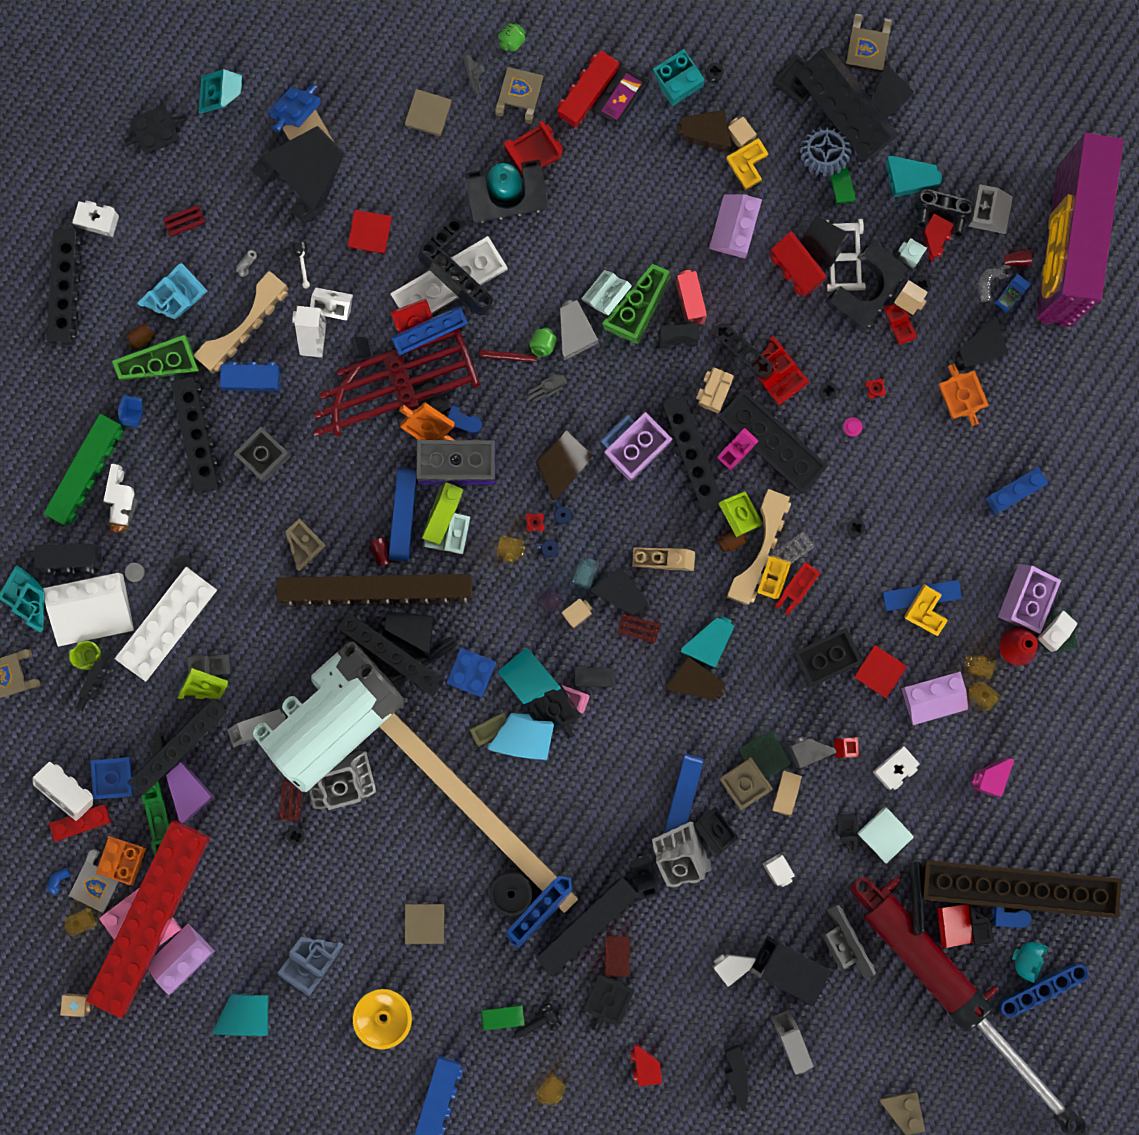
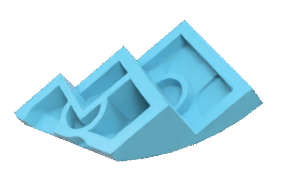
[138,263,207,319]
[487,713,554,760]

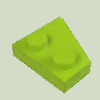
[178,668,228,699]

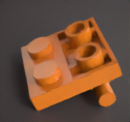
[96,836,146,886]

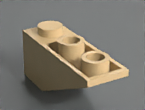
[632,548,695,571]

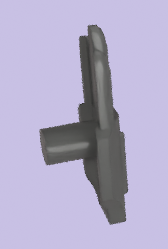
[463,55,484,96]
[527,375,567,402]

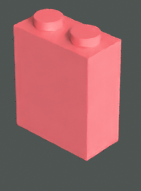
[676,270,707,324]

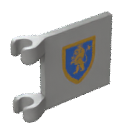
[69,849,119,913]

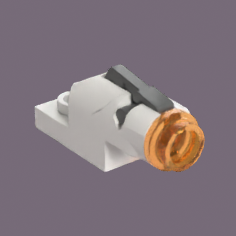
[104,464,138,533]

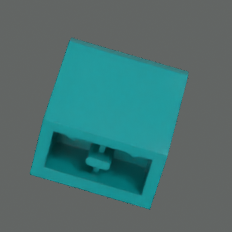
[653,49,705,107]

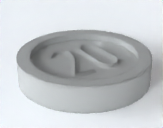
[125,563,145,582]

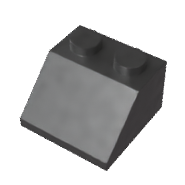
[787,737,836,768]

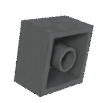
[234,427,291,483]

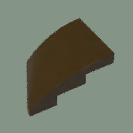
[535,430,593,500]

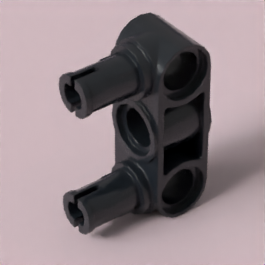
[915,190,973,238]

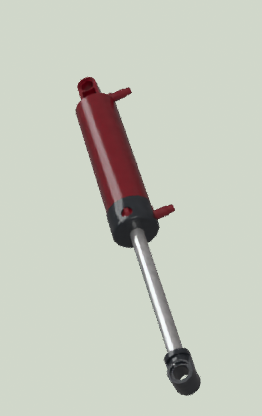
[850,877,1087,1135]

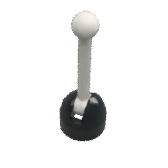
[292,242,310,289]

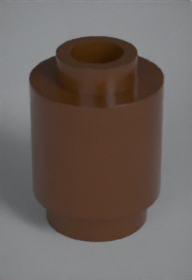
[126,322,155,350]
[717,529,747,553]

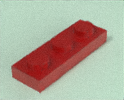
[49,804,112,842]

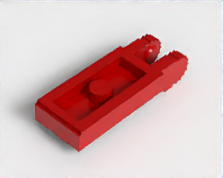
[775,562,820,615]

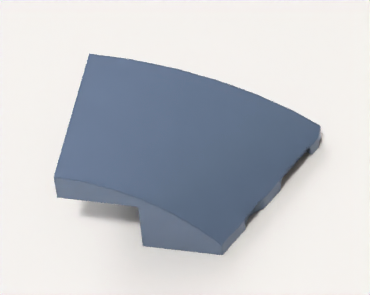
[278,937,343,997]

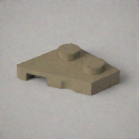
[285,518,326,572]
[879,1091,925,1135]

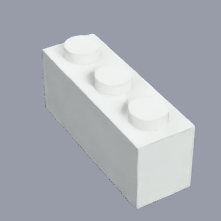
[33,762,93,821]

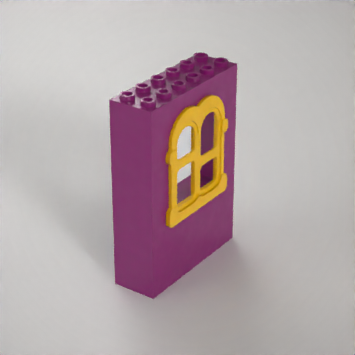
[1036,133,1124,327]

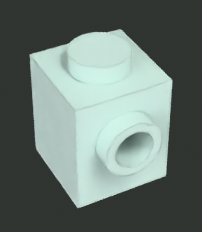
[898,238,927,269]

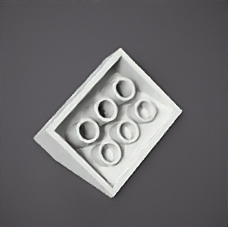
[43,573,134,647]

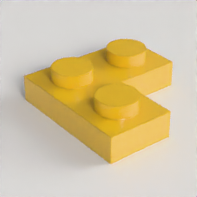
[726,138,768,190]
[904,584,948,636]

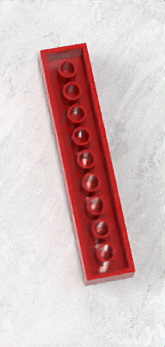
[86,821,211,1018]

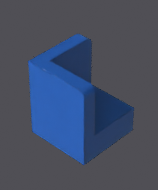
[118,395,143,427]

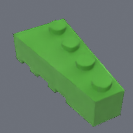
[602,264,671,344]
[112,335,200,380]

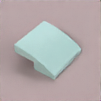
[581,270,632,315]
[423,509,470,554]
[857,807,914,864]

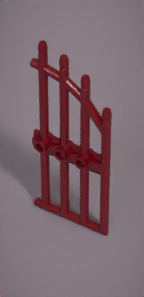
[313,328,480,436]

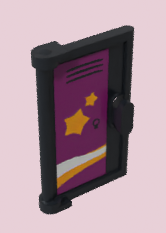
[591,65,650,128]

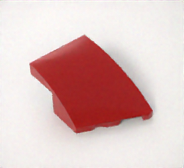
[755,336,810,406]

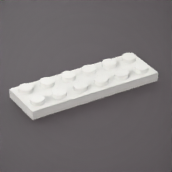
[391,236,508,314]
[115,567,217,682]

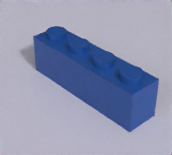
[415,1056,463,1135]

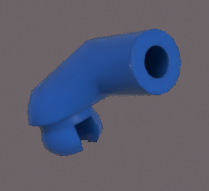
[46,867,71,895]

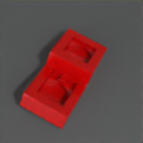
[884,304,917,345]

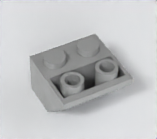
[968,184,1013,234]

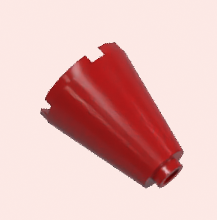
[999,627,1038,665]

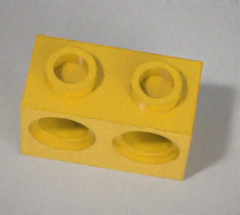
[757,556,791,599]

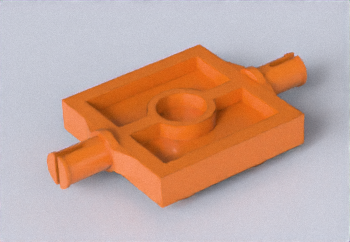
[938,364,989,426]
[399,403,455,440]

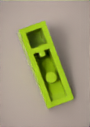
[421,482,463,546]

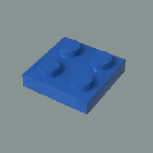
[446,648,497,698]
[91,757,133,799]

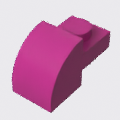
[717,428,758,471]

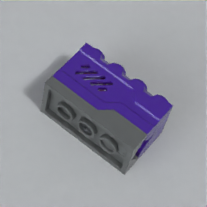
[417,440,496,485]

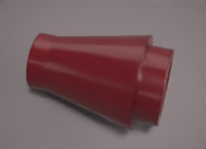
[1004,248,1032,267]
[369,537,389,567]

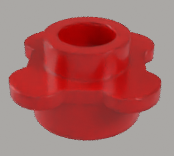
[865,378,886,399]
[525,513,545,532]

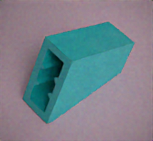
[885,156,942,198]
[679,616,735,668]

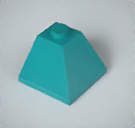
[199,69,242,114]

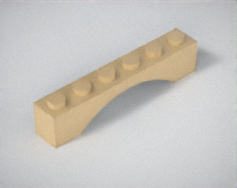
[193,271,289,374]
[726,489,791,606]

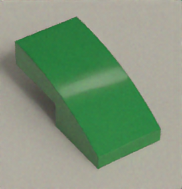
[829,167,856,205]
[481,1005,524,1030]

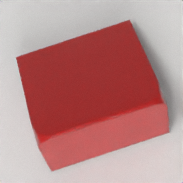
[834,737,859,758]

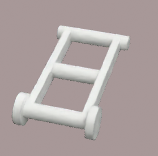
[826,219,866,292]

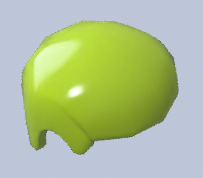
[69,641,101,670]

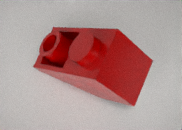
[922,214,954,261]
[630,1044,662,1086]

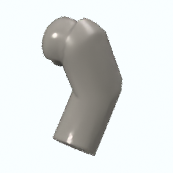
[236,250,257,277]

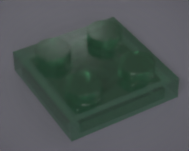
[738,730,791,778]

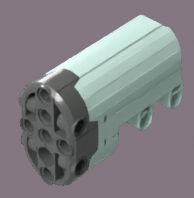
[253,642,404,792]

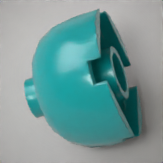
[486,163,523,202]
[1012,942,1048,983]

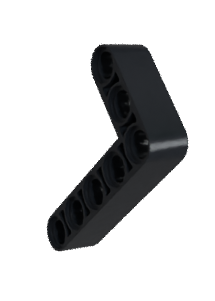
[418,217,493,316]

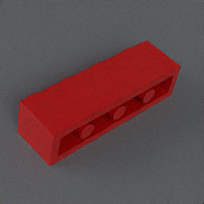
[557,50,619,128]

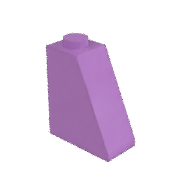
[166,762,214,823]

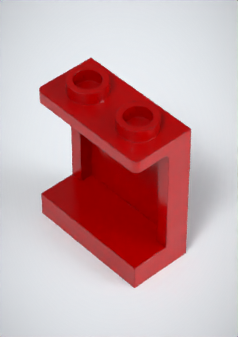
[504,121,563,180]

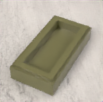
[470,712,507,747]

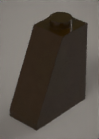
[676,110,731,152]
[665,657,726,700]

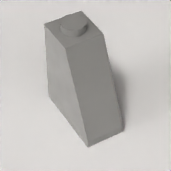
[560,300,598,361]
[227,709,286,747]
[771,1010,813,1075]

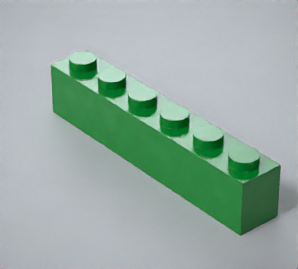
[43,414,124,527]

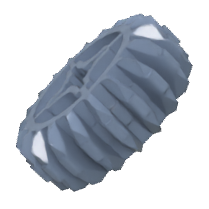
[800,126,852,177]

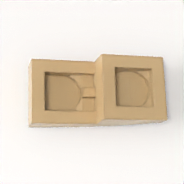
[772,771,802,816]

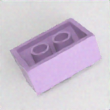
[709,194,762,259]
[604,412,672,482]
[998,564,1061,633]
[901,672,968,725]
[148,923,215,995]

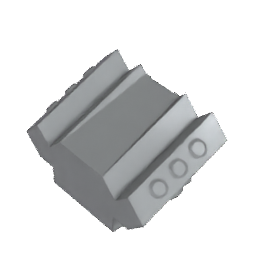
[309,750,376,810]
[652,822,712,888]

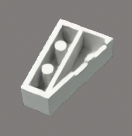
[292,306,327,357]

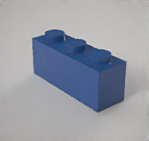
[220,361,281,392]
[985,467,1048,515]

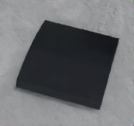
[801,215,849,269]

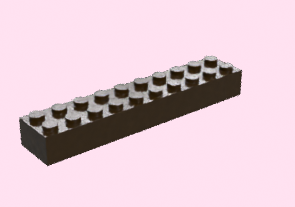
[277,574,473,607]
[921,859,1122,918]

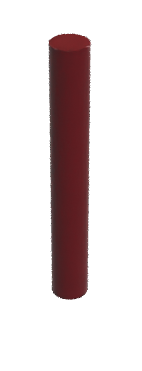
[479,350,537,362]

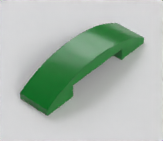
[141,781,170,857]

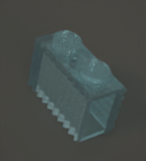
[572,558,598,590]

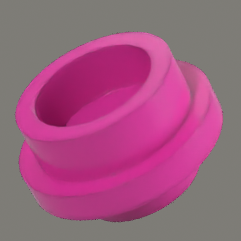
[843,417,862,437]

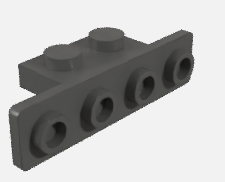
[822,905,876,978]

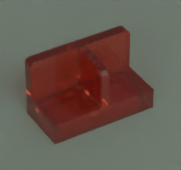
[605,935,630,977]

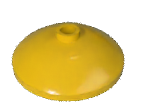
[353,989,412,1049]

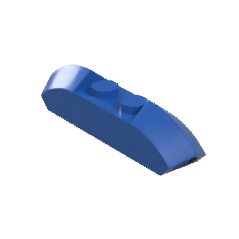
[506,876,572,948]

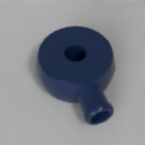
[554,501,572,524]
[535,539,559,557]

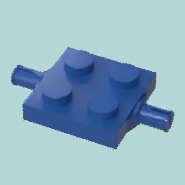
[268,83,321,132]

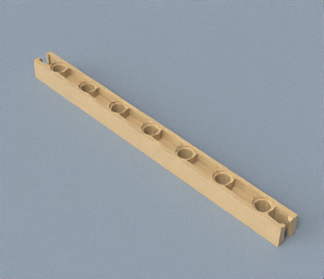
[379,713,578,913]

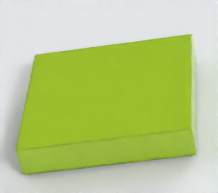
[718,491,763,537]

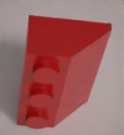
[770,231,826,298]

